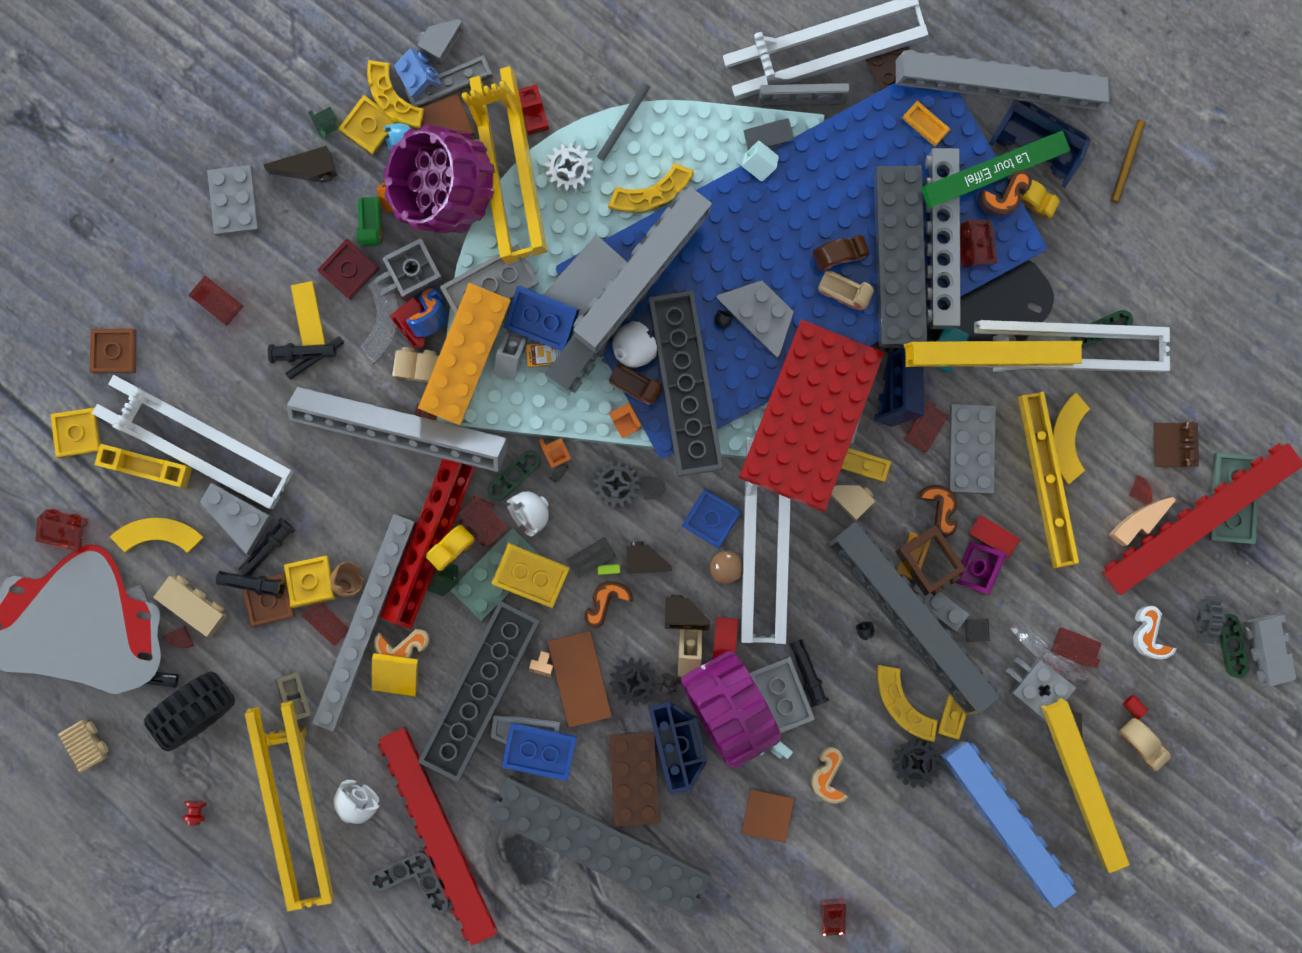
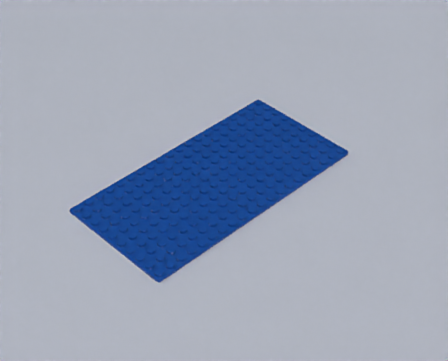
[556,83,1047,459]

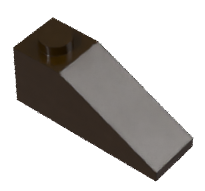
[263,146,338,183]

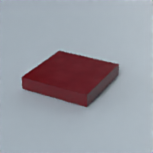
[317,239,380,300]

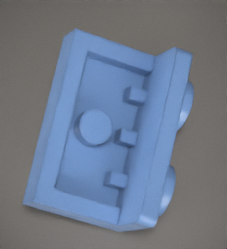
[394,48,441,99]

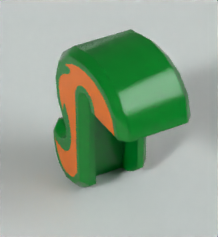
[356,197,383,246]

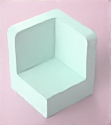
[742,141,779,181]

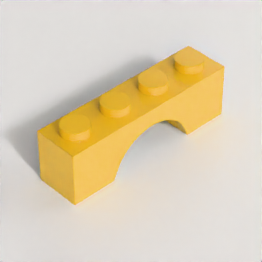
[94,444,193,489]

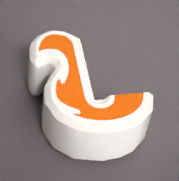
[1133,606,1177,659]

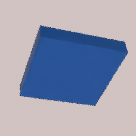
[682,489,742,549]

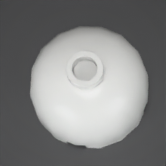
[612,321,657,368]
[507,491,549,536]
[333,780,380,824]

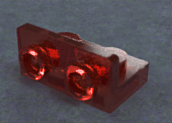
[960,220,998,268]
[458,496,508,547]
[35,509,88,551]

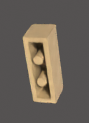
[153,575,228,637]

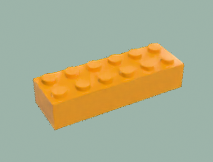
[418,283,512,425]

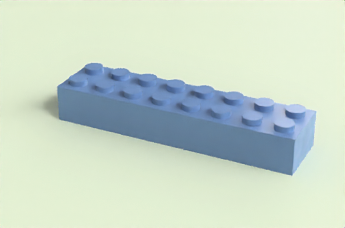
[939,739,1076,908]

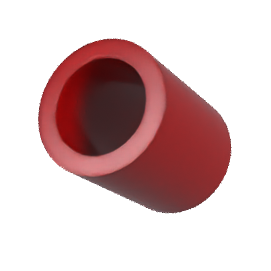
[1122,695,1148,719]

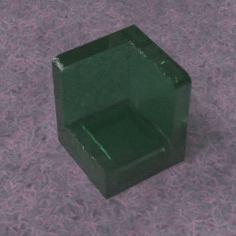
[308,107,340,137]
[427,563,458,596]

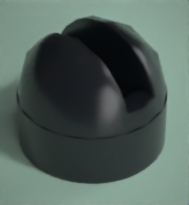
[714,310,734,329]
[856,621,875,641]

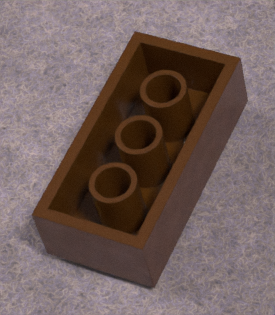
[609,731,660,827]

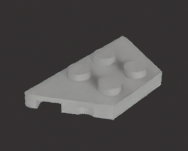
[716,280,794,358]

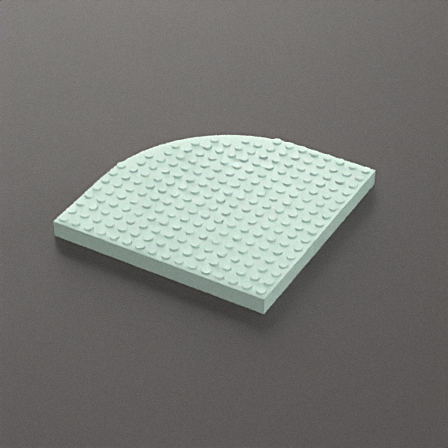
[437,100,824,459]

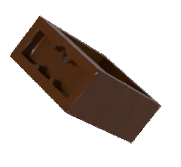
[895,525,966,596]

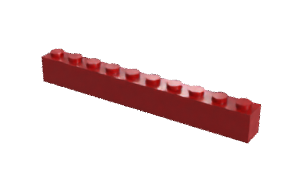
[1101,443,1302,595]
[378,727,498,946]

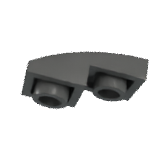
[743,118,794,150]

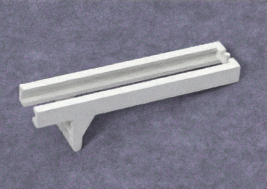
[722,0,928,101]
[974,320,1170,373]
[92,375,294,510]
[741,437,790,644]

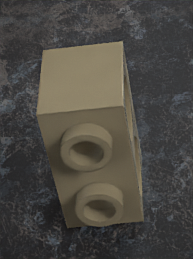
[275,672,311,720]

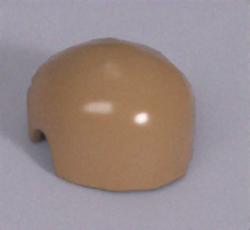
[709,550,743,584]
[330,562,364,598]

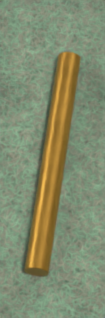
[1110,120,1146,203]

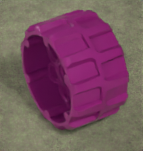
[383,125,495,234]
[681,651,782,769]

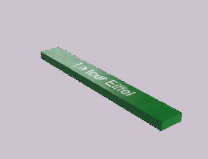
[920,130,1070,208]

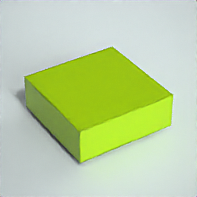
[598,564,621,575]

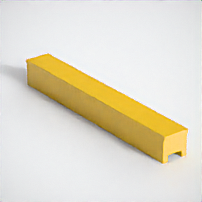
[904,341,1082,367]
[1018,391,1079,568]
[1041,698,1130,874]

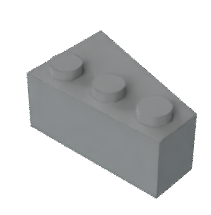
[200,483,274,555]
[1243,615,1296,687]

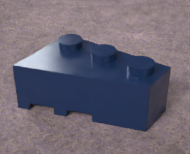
[874,348,924,427]

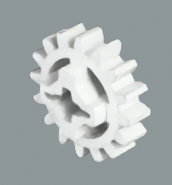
[545,143,593,192]

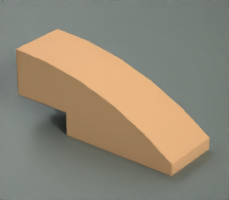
[1109,497,1176,546]

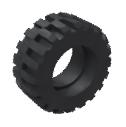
[144,671,235,752]

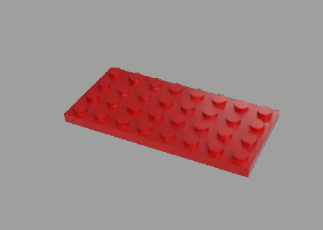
[738,319,884,512]

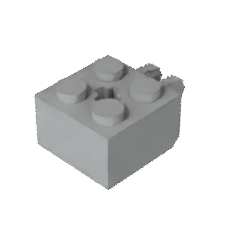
[374,238,444,301]
[1005,657,1076,722]

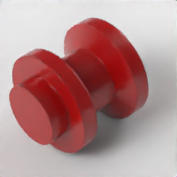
[182,800,207,826]

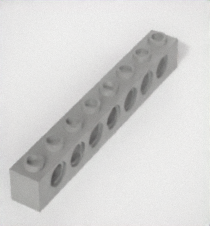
[925,148,960,329]

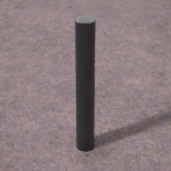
[285,336,344,380]

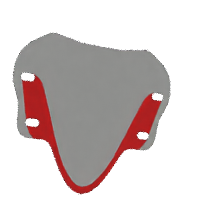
[0,545,161,694]

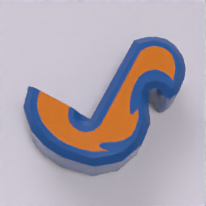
[406,287,449,337]

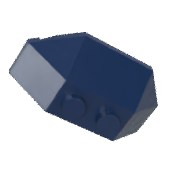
[648,701,707,795]

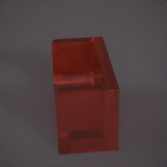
[188,275,243,326]

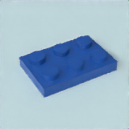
[504,286,580,351]
[502,722,577,781]

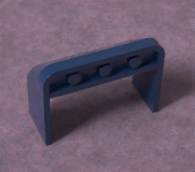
[989,100,1091,188]

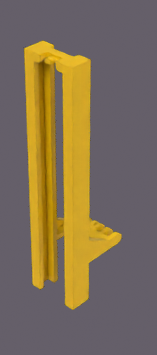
[462,66,548,264]
[245,701,334,912]

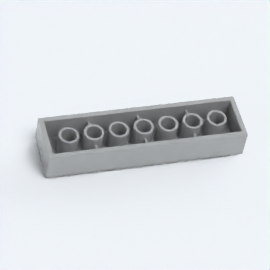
[573,186,712,354]

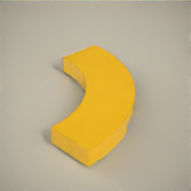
[367,60,425,130]
[608,163,694,213]
[1052,393,1090,485]
[110,518,205,553]
[877,665,938,742]

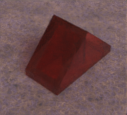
[820,898,846,936]

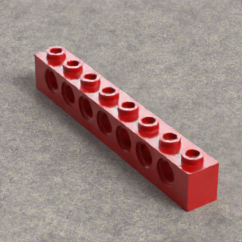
[379,459,476,629]

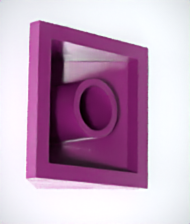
[954,541,1007,595]

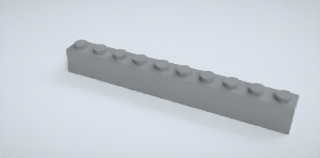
[896,50,1109,111]
[287,387,507,472]
[312,514,417,732]

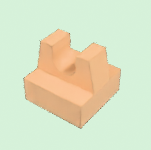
[529,651,553,678]

